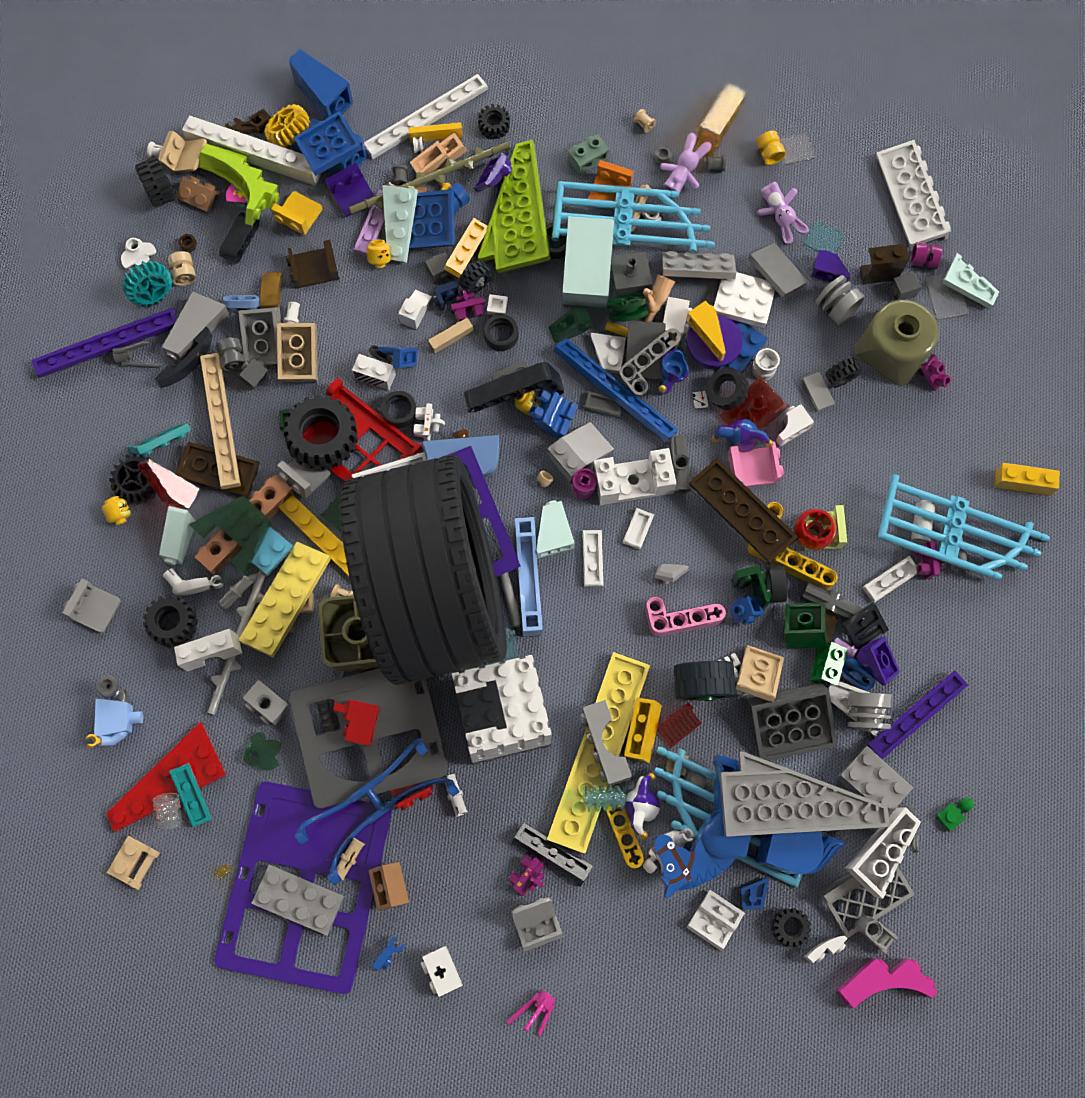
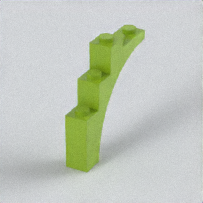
[199,144,279,225]

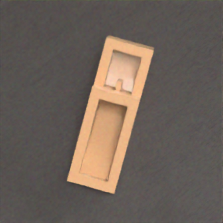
[410,133,467,175]

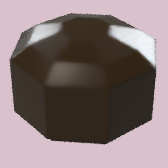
[178,234,198,253]

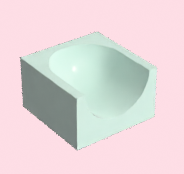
[563,216,614,308]

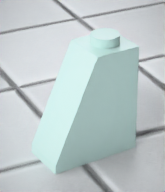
[536,501,575,559]
[159,506,196,565]

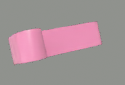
[645,597,726,637]

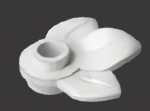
[121,238,157,269]

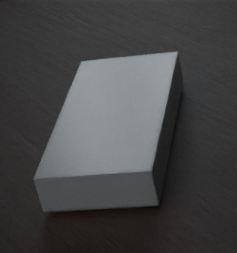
[802,372,835,412]

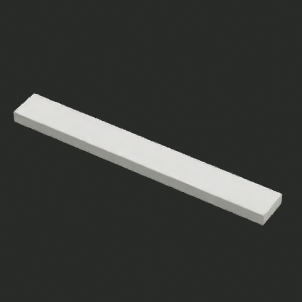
[364,74,488,159]

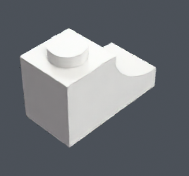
[398,290,432,330]
[776,404,814,447]

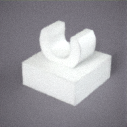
[487,294,508,316]

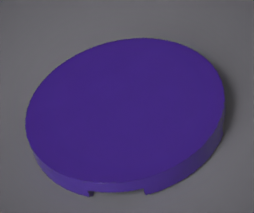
[687,315,743,368]

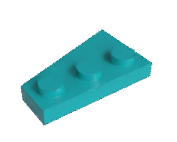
[127,423,191,456]

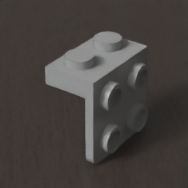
[277,459,331,499]
[62,579,121,633]
[511,898,563,952]

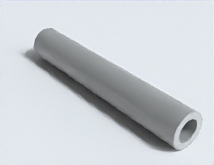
[499,572,522,628]

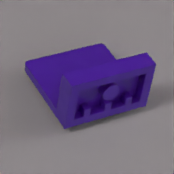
[325,163,374,217]

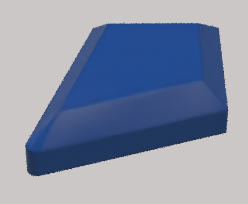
[740,878,769,910]

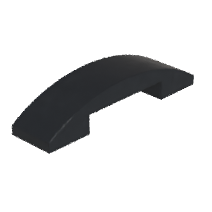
[155,327,213,388]

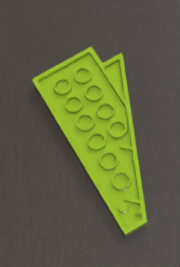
[478,139,550,273]

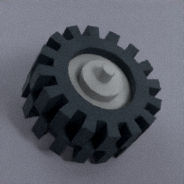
[459,260,493,294]

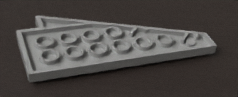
[719,752,890,837]

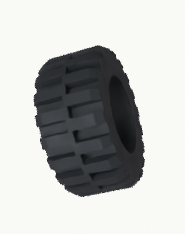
[283,395,358,471]

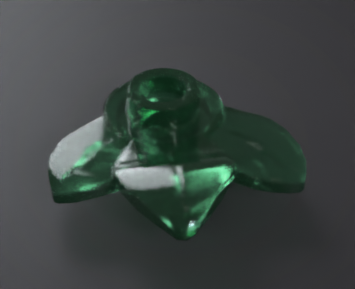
[243,731,282,770]

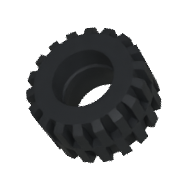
[135,156,176,207]
[143,595,198,648]

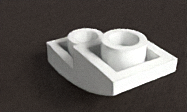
[804,936,848,963]

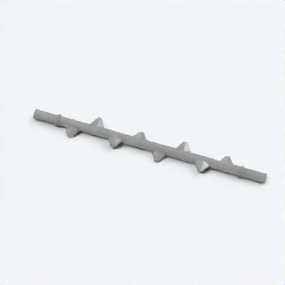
[207,532,281,716]

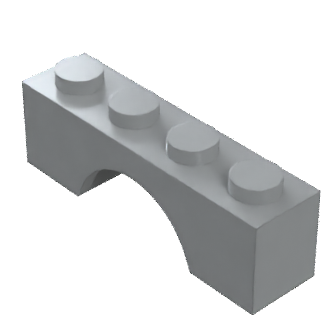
[580,700,632,786]

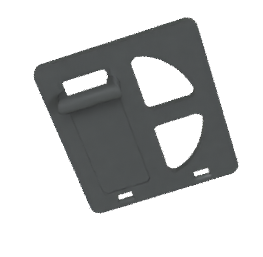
[290,668,448,808]

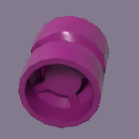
[911,242,942,269]
[572,468,597,500]

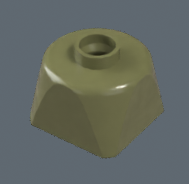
[854,300,939,386]
[318,595,379,673]

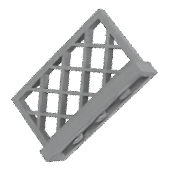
[818,866,915,938]

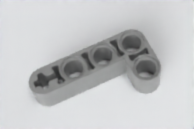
[619,328,681,395]

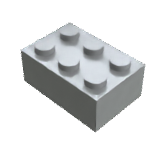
[836,746,914,815]

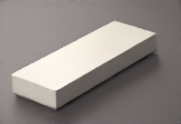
[582,530,603,587]
[862,556,917,603]

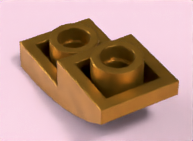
[260,272,283,308]

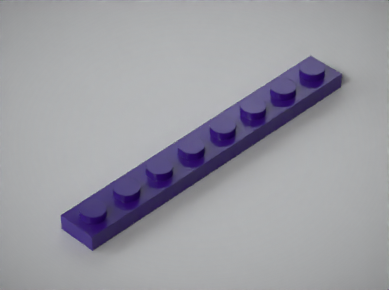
[32,308,177,378]

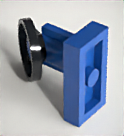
[369,345,418,368]

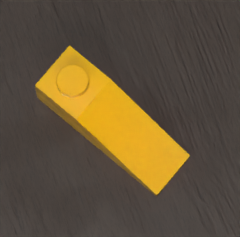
[686,301,726,362]

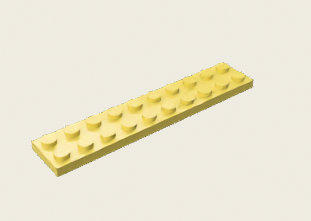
[547,652,650,854]

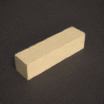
[428,318,473,353]

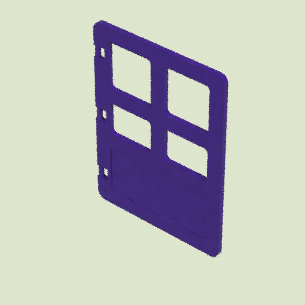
[214,781,392,994]

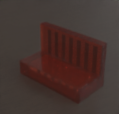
[657,702,702,748]

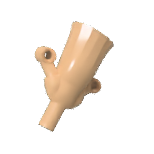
[643,274,675,322]

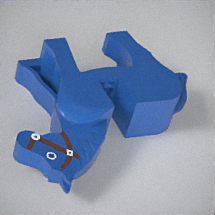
[651,755,845,898]

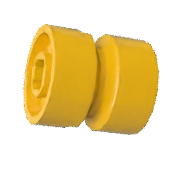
[756,131,786,165]

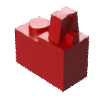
[333,700,380,746]

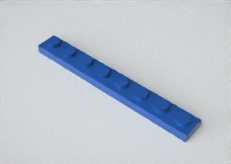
[553,339,679,442]

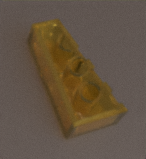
[693,84,747,158]

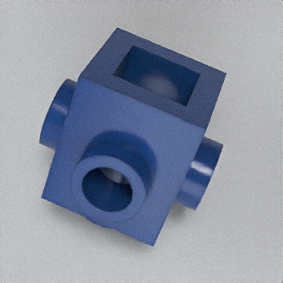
[729,595,764,625]

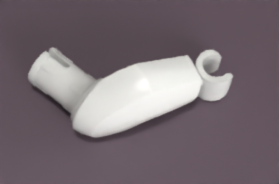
[163,568,223,596]
[643,828,694,874]

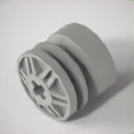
[815,275,865,325]
[848,692,892,732]

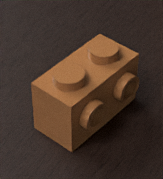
[368,862,409,911]

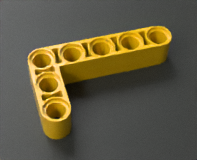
[747,502,838,590]

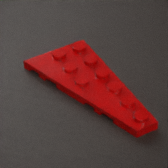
[106,722,227,832]

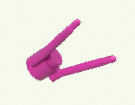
[506,990,556,1036]

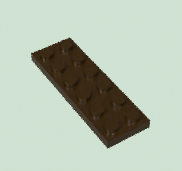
[689,458,798,564]

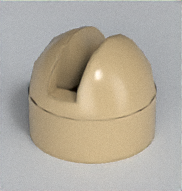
[537,471,553,487]

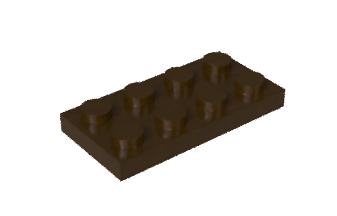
[175,442,260,498]

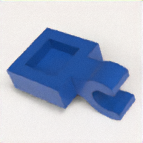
[372,936,405,971]

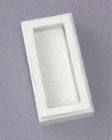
[623,508,654,550]

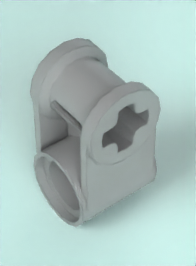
[857,916,898,954]

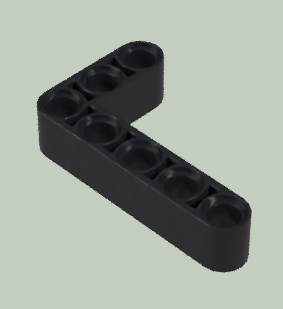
[464,362,565,412]

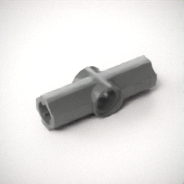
[670,435,691,494]
[801,583,862,620]

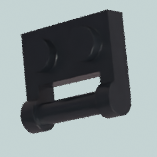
[841,603,889,653]

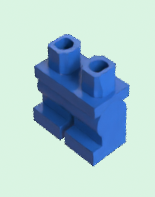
[528,389,578,438]

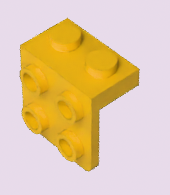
[271,191,323,235]

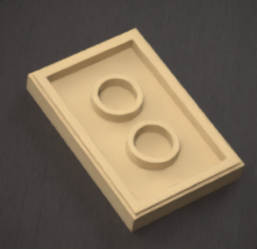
[735,645,784,702]

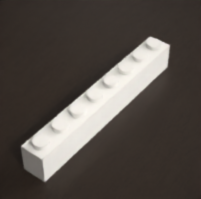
[182,115,322,186]

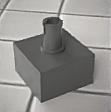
[610,252,652,297]

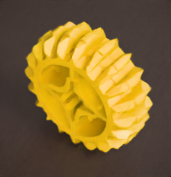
[264,104,310,148]

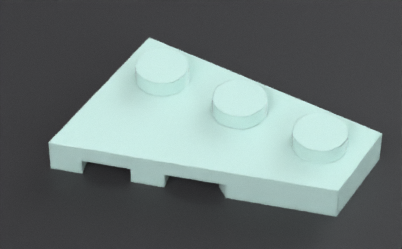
[942,253,999,309]

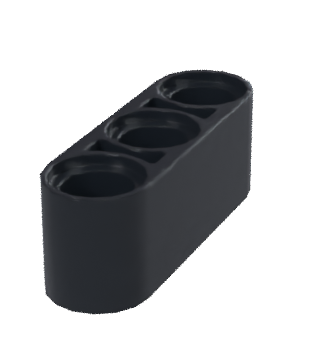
[219,212,260,263]

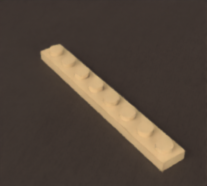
[200,353,241,489]

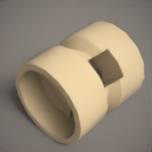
[167,251,196,286]

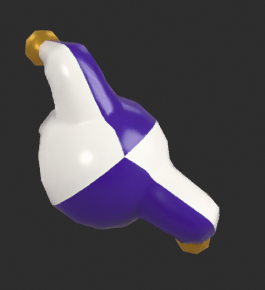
[624,773,660,839]

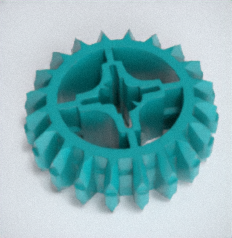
[122,260,173,307]

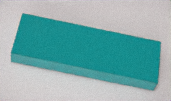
[169,763,212,828]

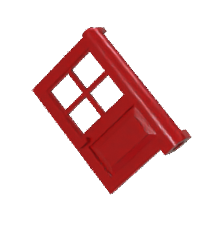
[303,377,422,482]

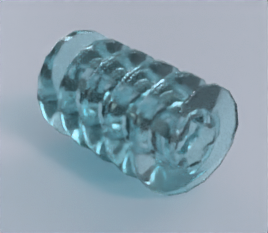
[583,785,626,812]

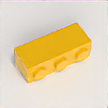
[994,463,1060,496]
[624,697,662,763]

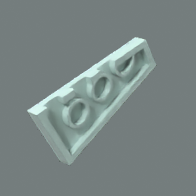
[382,185,418,263]

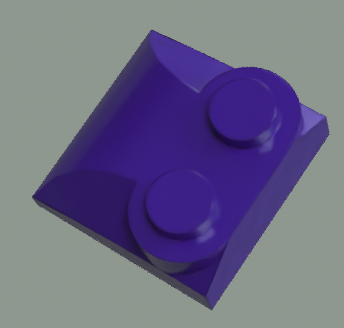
[474,153,512,191]
[858,636,900,686]

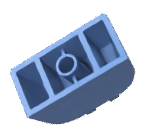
[423,435,499,488]

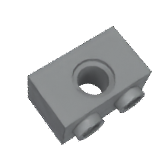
[243,680,291,726]

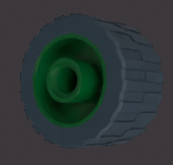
[674,661,736,702]

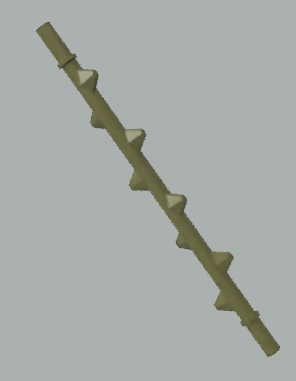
[348,141,510,214]

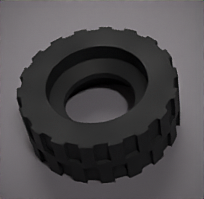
[706,367,749,411]

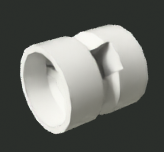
[752,348,780,381]

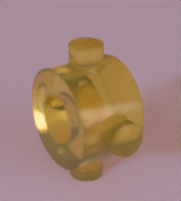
[216,864,232,878]

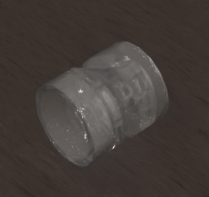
[152,793,183,830]

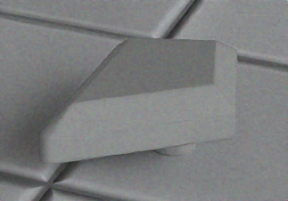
[654,564,689,584]

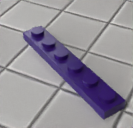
[867,670,968,759]

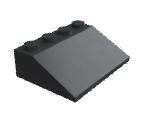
[746,683,837,761]

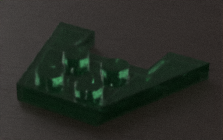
[189,496,272,576]

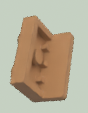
[176,176,220,212]

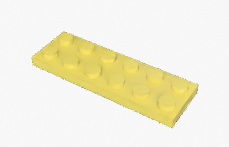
[239,542,331,658]

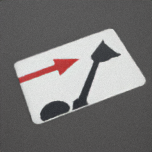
[692,391,708,409]

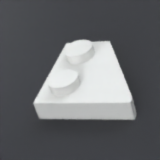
[590,333,626,374]

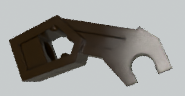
[225,108,271,134]

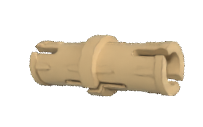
[336,837,365,880]

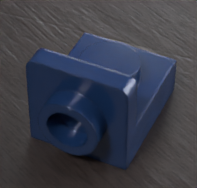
[432,281,458,311]

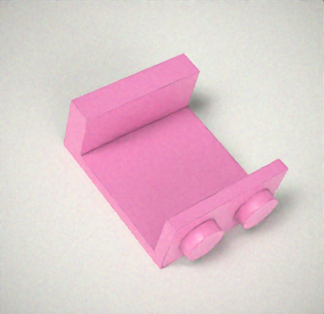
[728,442,783,487]

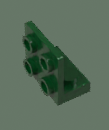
[731,565,772,611]

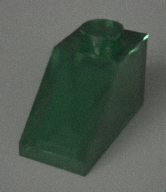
[548,307,593,343]

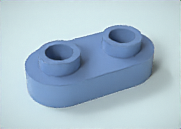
[223,295,260,310]

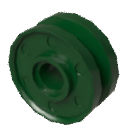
[607,294,648,322]

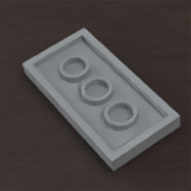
[662,251,736,279]
[251,865,345,936]

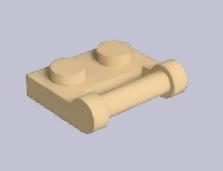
[107,836,160,890]

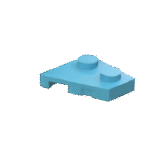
[252,523,293,576]

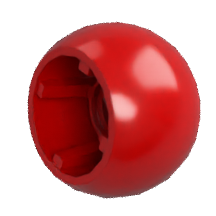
[794,509,837,550]

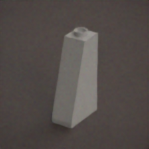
[162,292,229,361]

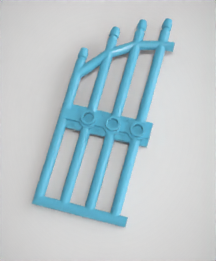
[552,181,715,253]
[877,474,1050,580]
[653,747,803,888]

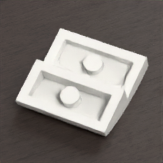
[686,890,745,951]

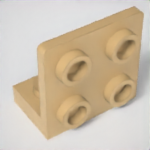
[158,131,207,174]

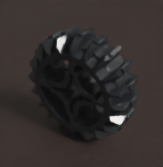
[109,453,162,505]

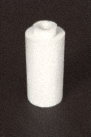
[911,500,935,544]

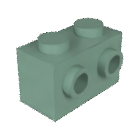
[568,134,610,176]

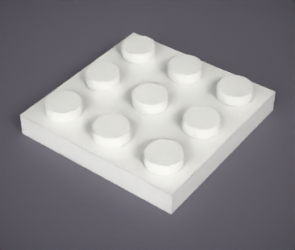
[714,272,775,328]

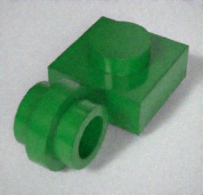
[936,796,974,832]

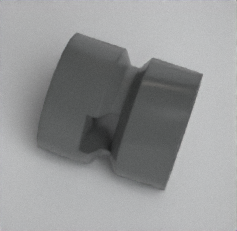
[217,337,246,372]

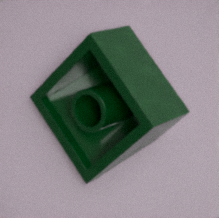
[785,603,827,649]

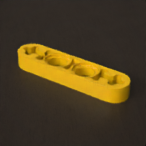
[603,792,644,869]

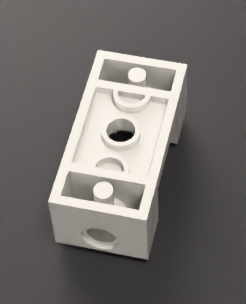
[593,448,676,505]

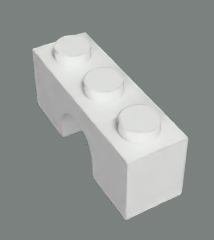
[174,629,242,672]

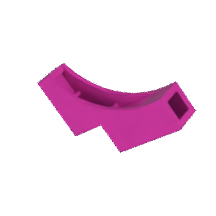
[836,958,938,1008]

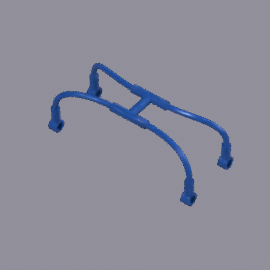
[295,739,460,885]

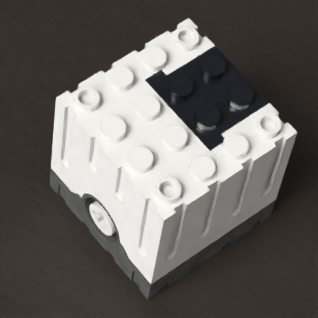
[452,655,552,765]

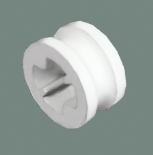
[413,136,423,153]

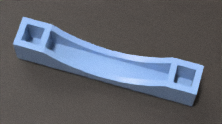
[515,517,543,636]

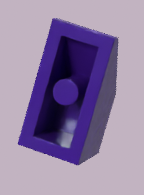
[811,250,850,282]

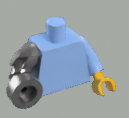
[85,675,143,749]

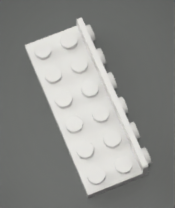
[876,140,951,247]

